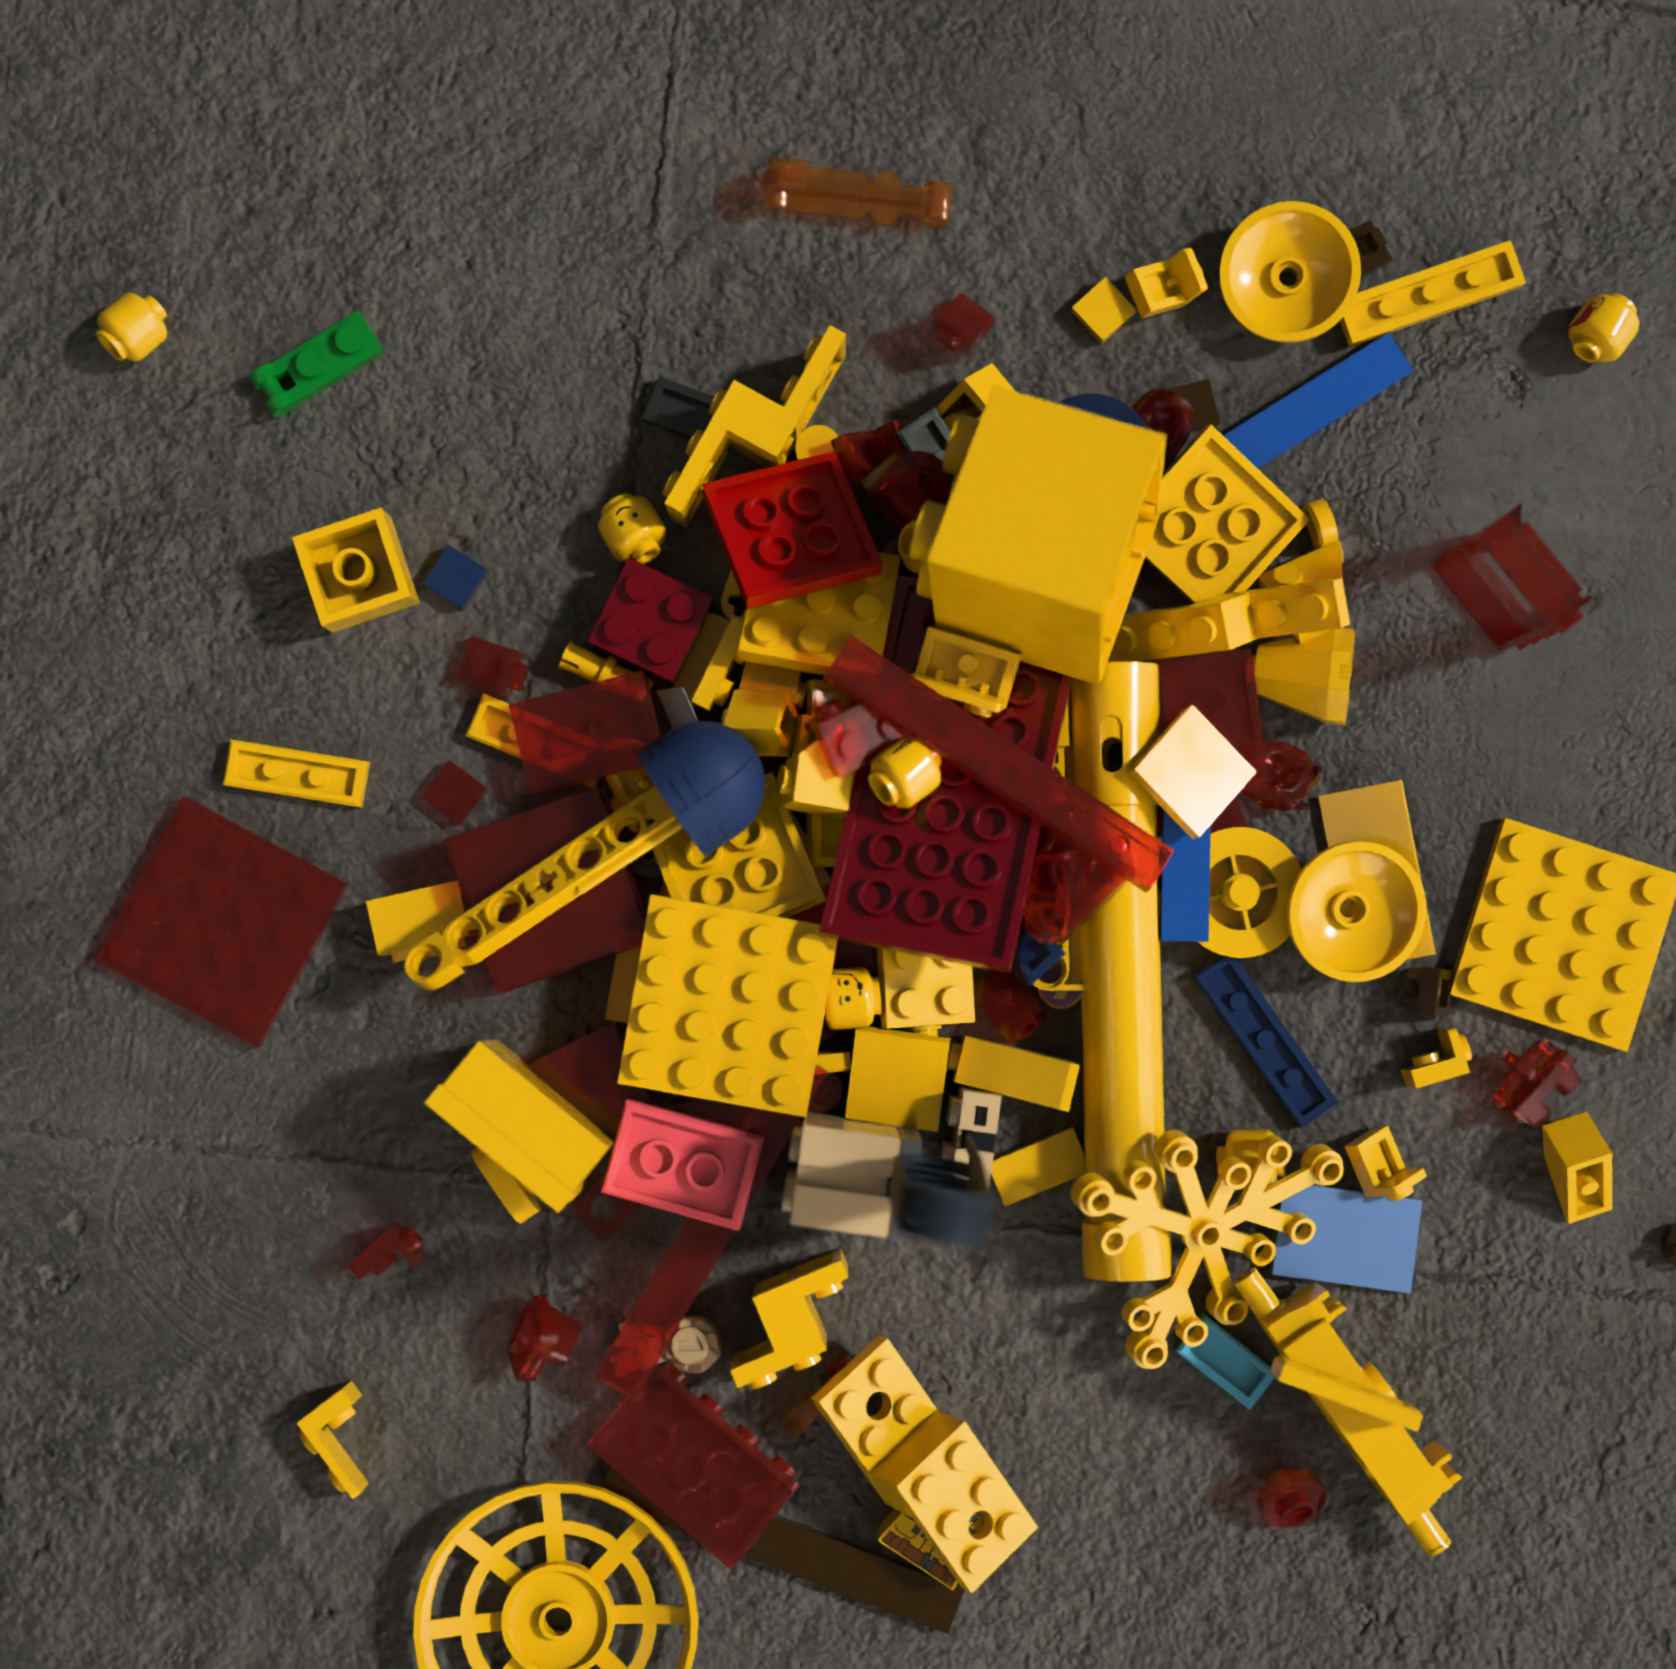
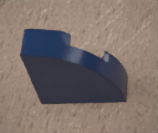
[1019,919,1067,986]

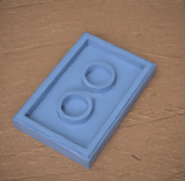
[1269,1184,1422,1293]

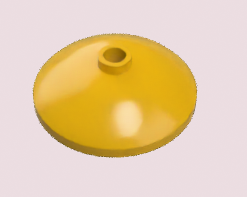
[1219,201,1361,343]
[1287,841,1427,982]

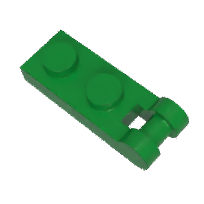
[249,310,385,418]

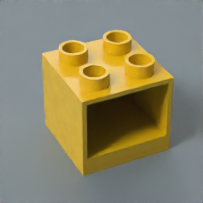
[910,385,1166,685]

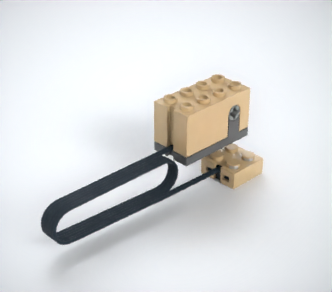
[782,1085,1002,1245]

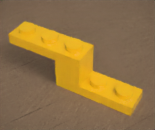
[1109,577,1350,662]

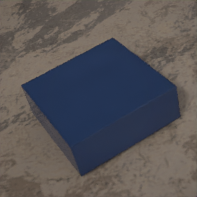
[423,545,489,610]

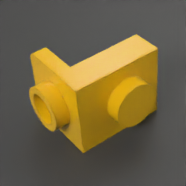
[1124,247,1208,319]
[1344,1125,1427,1201]

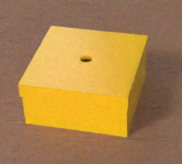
[425,1040,616,1213]

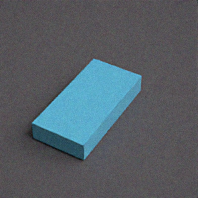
[1174,1312,1275,1410]

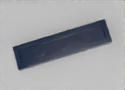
[1191,955,1338,1129]

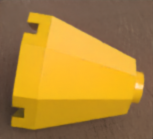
[1245,628,1355,726]

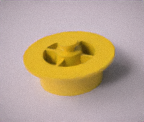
[1198,827,1302,958]

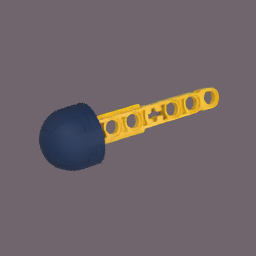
[404,721,765,991]

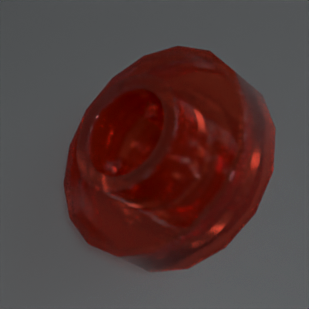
[887,450,953,521]
[1256,1468,1327,1528]

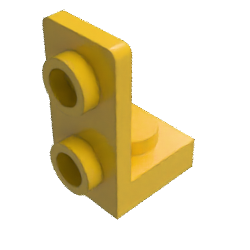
[297,1380,369,1499]

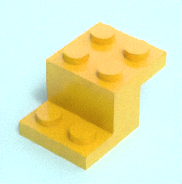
[730,1248,848,1390]

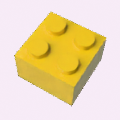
[292,508,420,633]

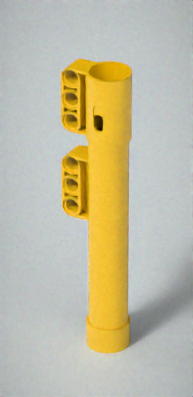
[1025,662,1172,1282]

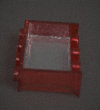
[1431,502,1592,652]

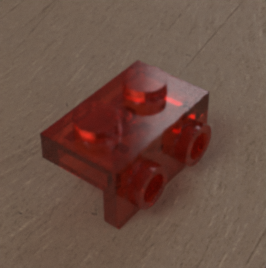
[803,679,922,778]

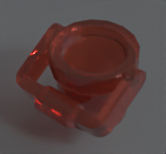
[506,1294,582,1382]

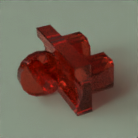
[1490,1039,1581,1129]

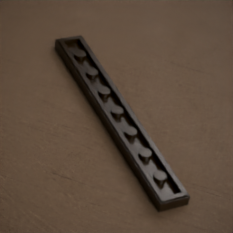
[598,1452,965,1634]

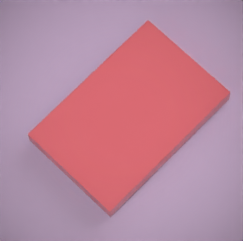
[601,1099,765,1231]

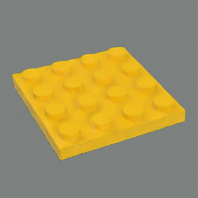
[1450,818,1676,1052]
[617,894,838,1117]

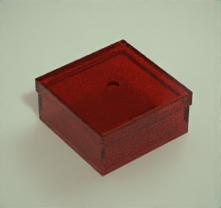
[445,787,648,994]

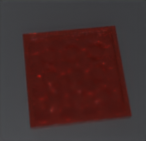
[94,796,350,1048]

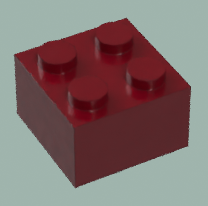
[588,558,716,687]

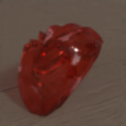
[1128,389,1194,465]
[1235,739,1322,812]

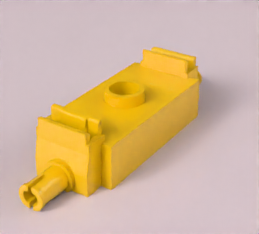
[1233,1267,1462,1557]

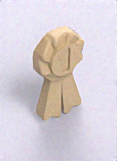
[611,1315,721,1378]

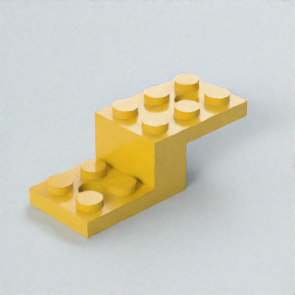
[662,325,846,528]
[811,1335,1038,1593]

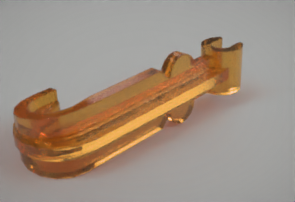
[762,158,953,228]

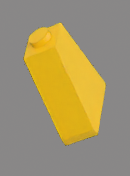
[947,1034,1080,1112]

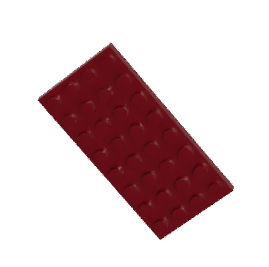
[819,575,1073,974]

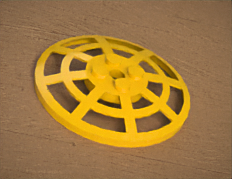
[413,1480,699,1669]

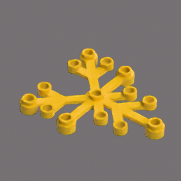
[1071,1130,1344,1369]

